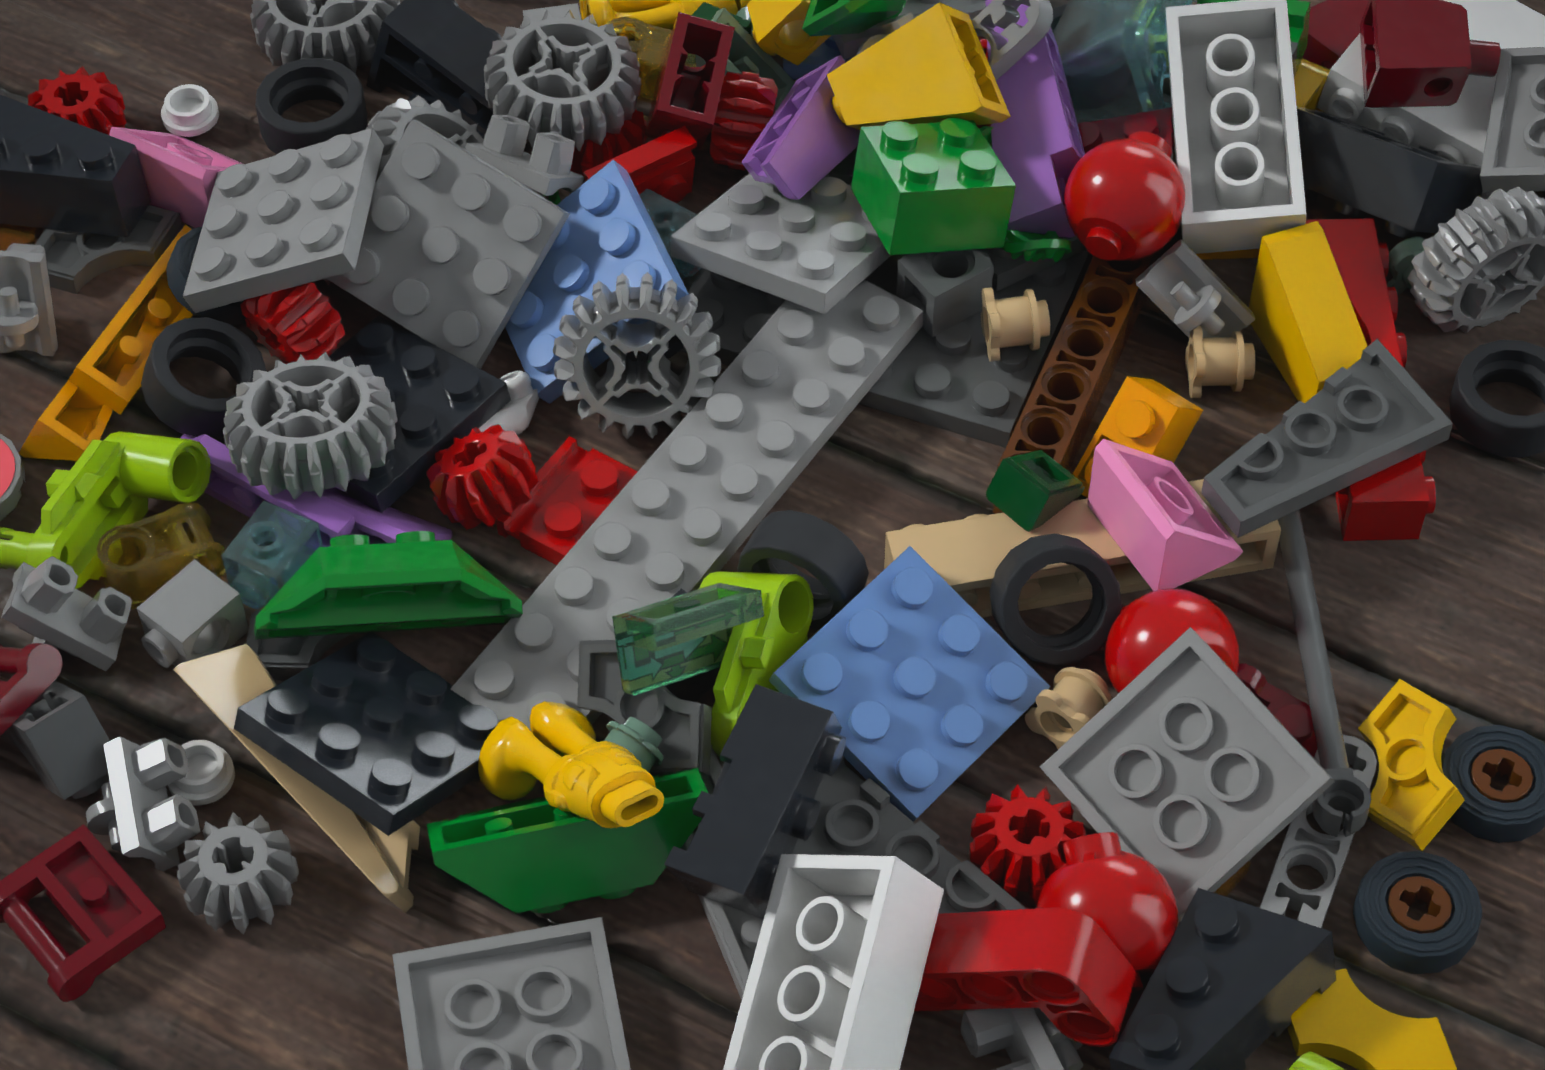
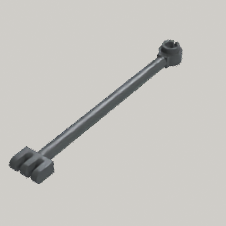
[1277,509,1372,837]

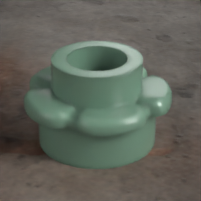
[604,716,664,772]

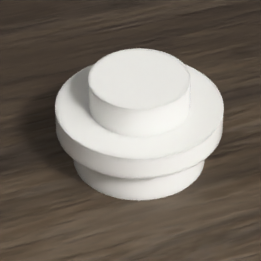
[161,84,219,137]
[168,740,235,805]

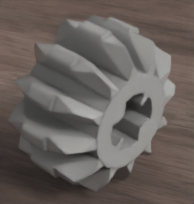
[177,812,299,935]

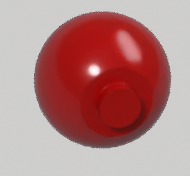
[1064,131,1185,261]
[1105,589,1239,694]
[1037,832,1179,993]

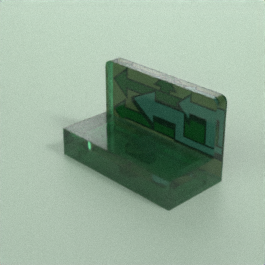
[612,583,764,695]

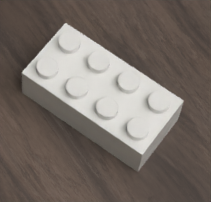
[1166,0,1307,254]
[723,854,944,1070]

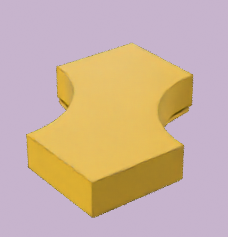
[1358,679,1465,851]
[1287,968,1457,1070]

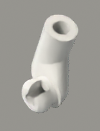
[479,371,539,435]

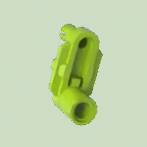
[0,431,211,589]
[698,571,814,757]

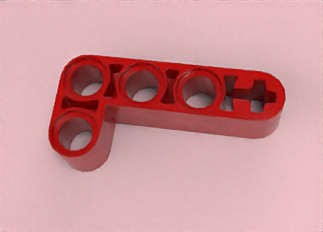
[914,907,1136,1047]

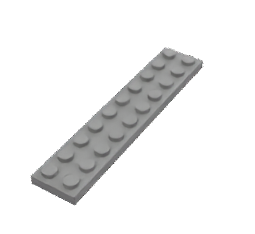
[451,280,923,730]

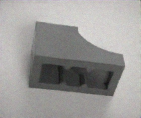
[3,681,110,800]

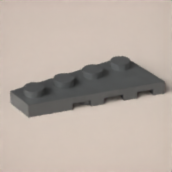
[1201,339,1453,538]

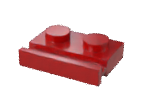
[583,126,697,212]
[496,436,638,565]

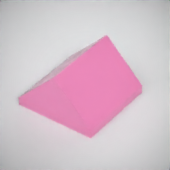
[109,127,243,228]
[1087,439,1244,591]

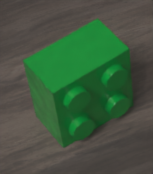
[851,118,1016,255]

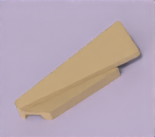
[173,644,420,913]

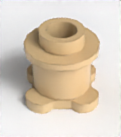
[981,287,1050,362]
[1185,325,1255,398]
[1025,667,1112,749]

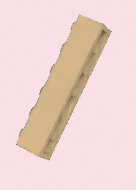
[884,479,1281,617]

